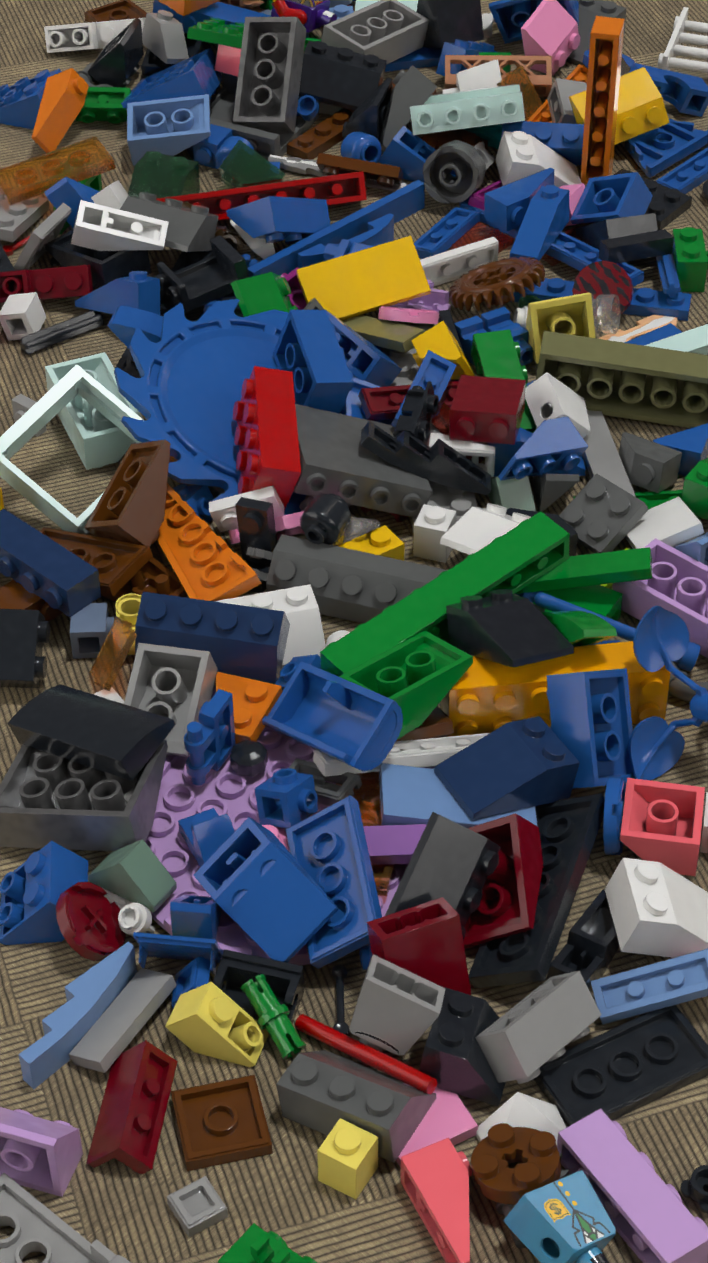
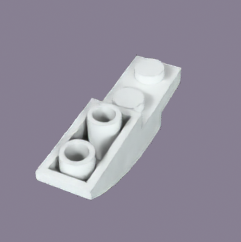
[44,18,146,53]

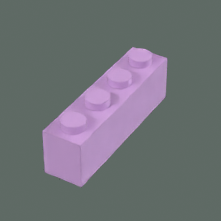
[557,1108,708,1263]

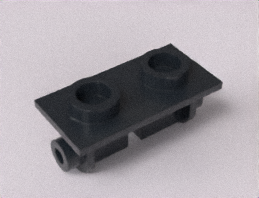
[393,381,439,442]

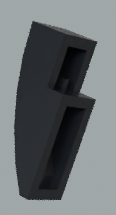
[546,889,620,993]

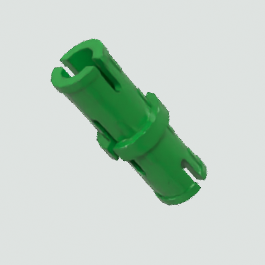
[241,974,306,1060]

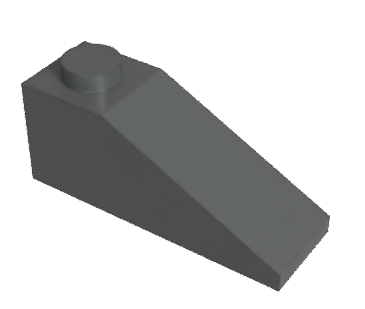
[380,65,437,155]

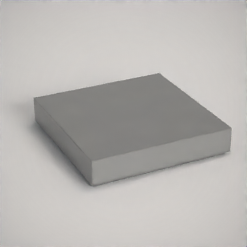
[14,203,72,271]

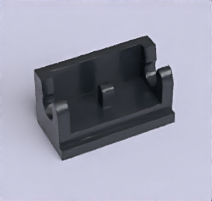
[213,949,304,1024]

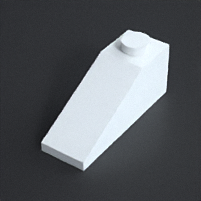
[71,200,169,251]

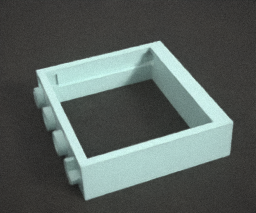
[0,365,143,535]

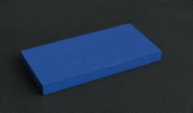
[286,795,382,969]

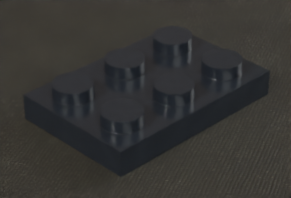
[614,169,692,230]

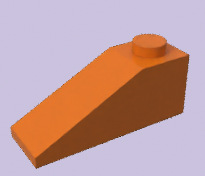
[32,68,89,155]

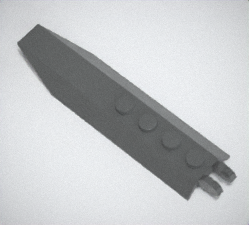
[246,534,546,623]

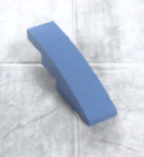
[19,941,137,1090]

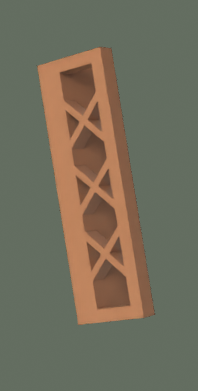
[445,55,552,97]

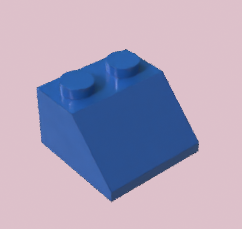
[570,172,653,224]

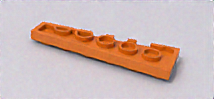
[157,483,261,601]

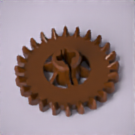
[449,257,545,312]

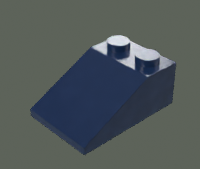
[434,716,580,820]

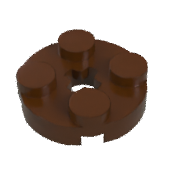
[470,1123,561,1205]

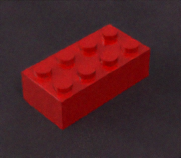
[233,366,301,511]

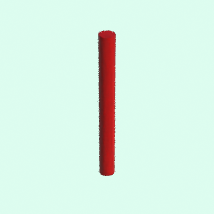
[295,1014,437,1095]

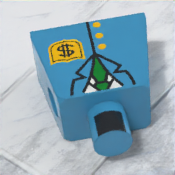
[504,1170,616,1263]

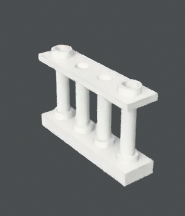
[658,7,708,73]

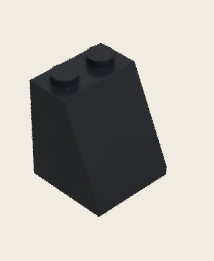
[416,0,484,49]

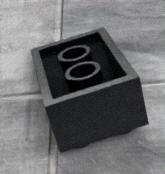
[44,229,152,291]
[446,589,574,668]

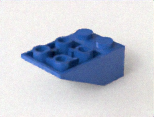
[0,68,61,130]
[194,817,339,963]

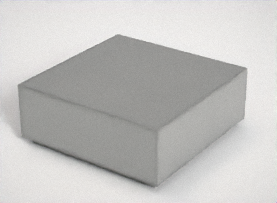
[167,1176,228,1237]

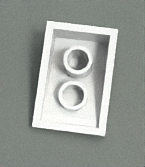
[495,131,582,187]
[605,858,708,958]

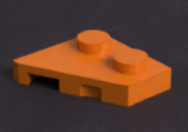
[216,672,283,744]

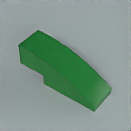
[541,611,617,647]

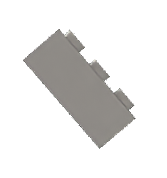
[475,971,601,1084]

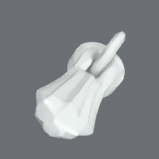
[104,889,155,936]

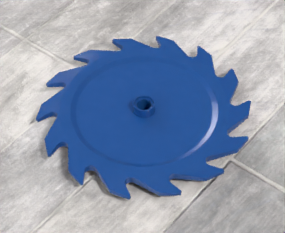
[114,299,364,515]

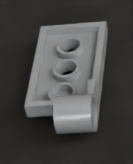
[0,1173,131,1263]

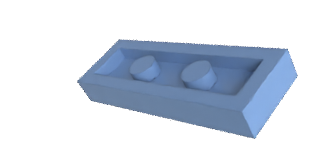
[591,949,708,1025]

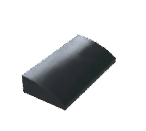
[7,684,176,781]

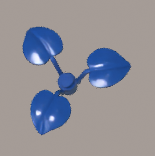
[628,605,708,780]

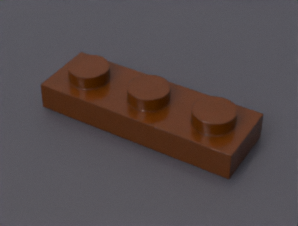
[316,152,403,187]

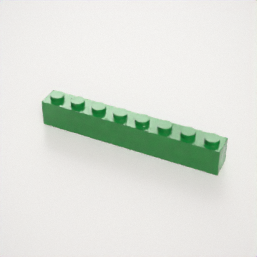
[320,511,570,677]

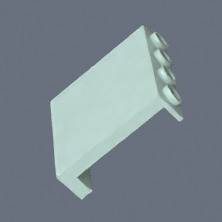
[410,84,525,135]

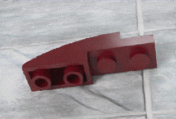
[0,265,93,304]

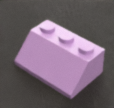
[0,1107,83,1197]

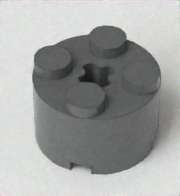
[423,140,486,204]

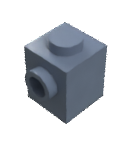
[70,603,116,659]

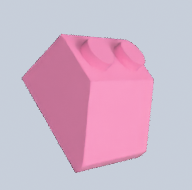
[521,0,580,76]

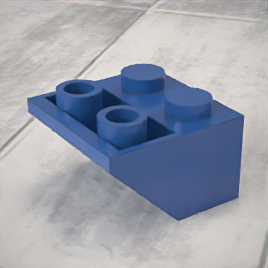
[0,841,88,945]

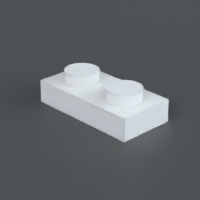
[209,486,285,532]

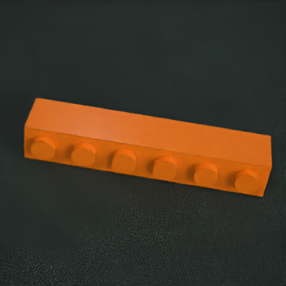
[580,16,625,185]

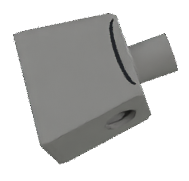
[349,954,445,1055]

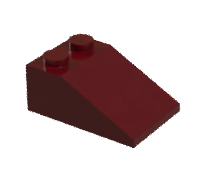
[463,813,543,948]

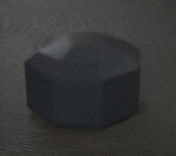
[230,740,268,777]

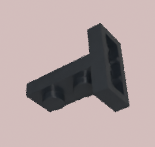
[235,497,278,593]

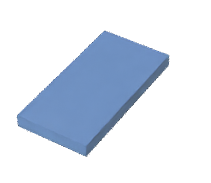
[379,763,537,828]

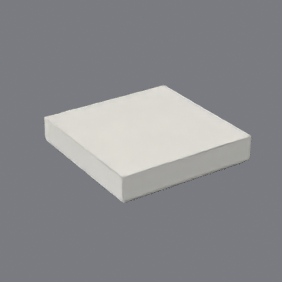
[624,497,704,549]

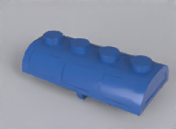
[262,661,403,771]

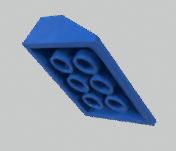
[121,48,222,108]

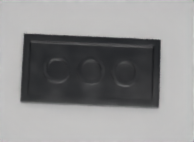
[534,1005,708,1127]

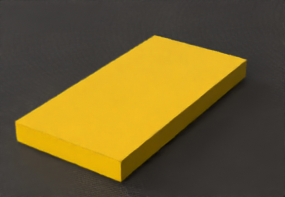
[296,236,431,321]

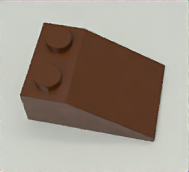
[84,439,171,547]

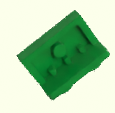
[76,87,131,124]

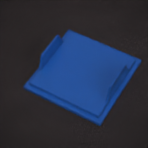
[133,932,223,975]

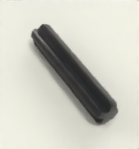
[20,310,104,355]

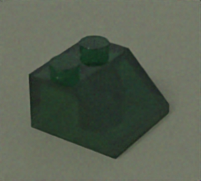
[219,140,286,189]
[128,151,200,199]

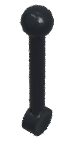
[331,964,349,1036]

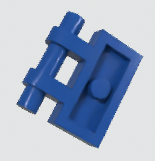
[184,689,235,786]

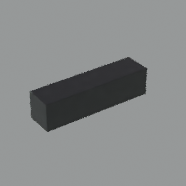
[599,229,674,264]

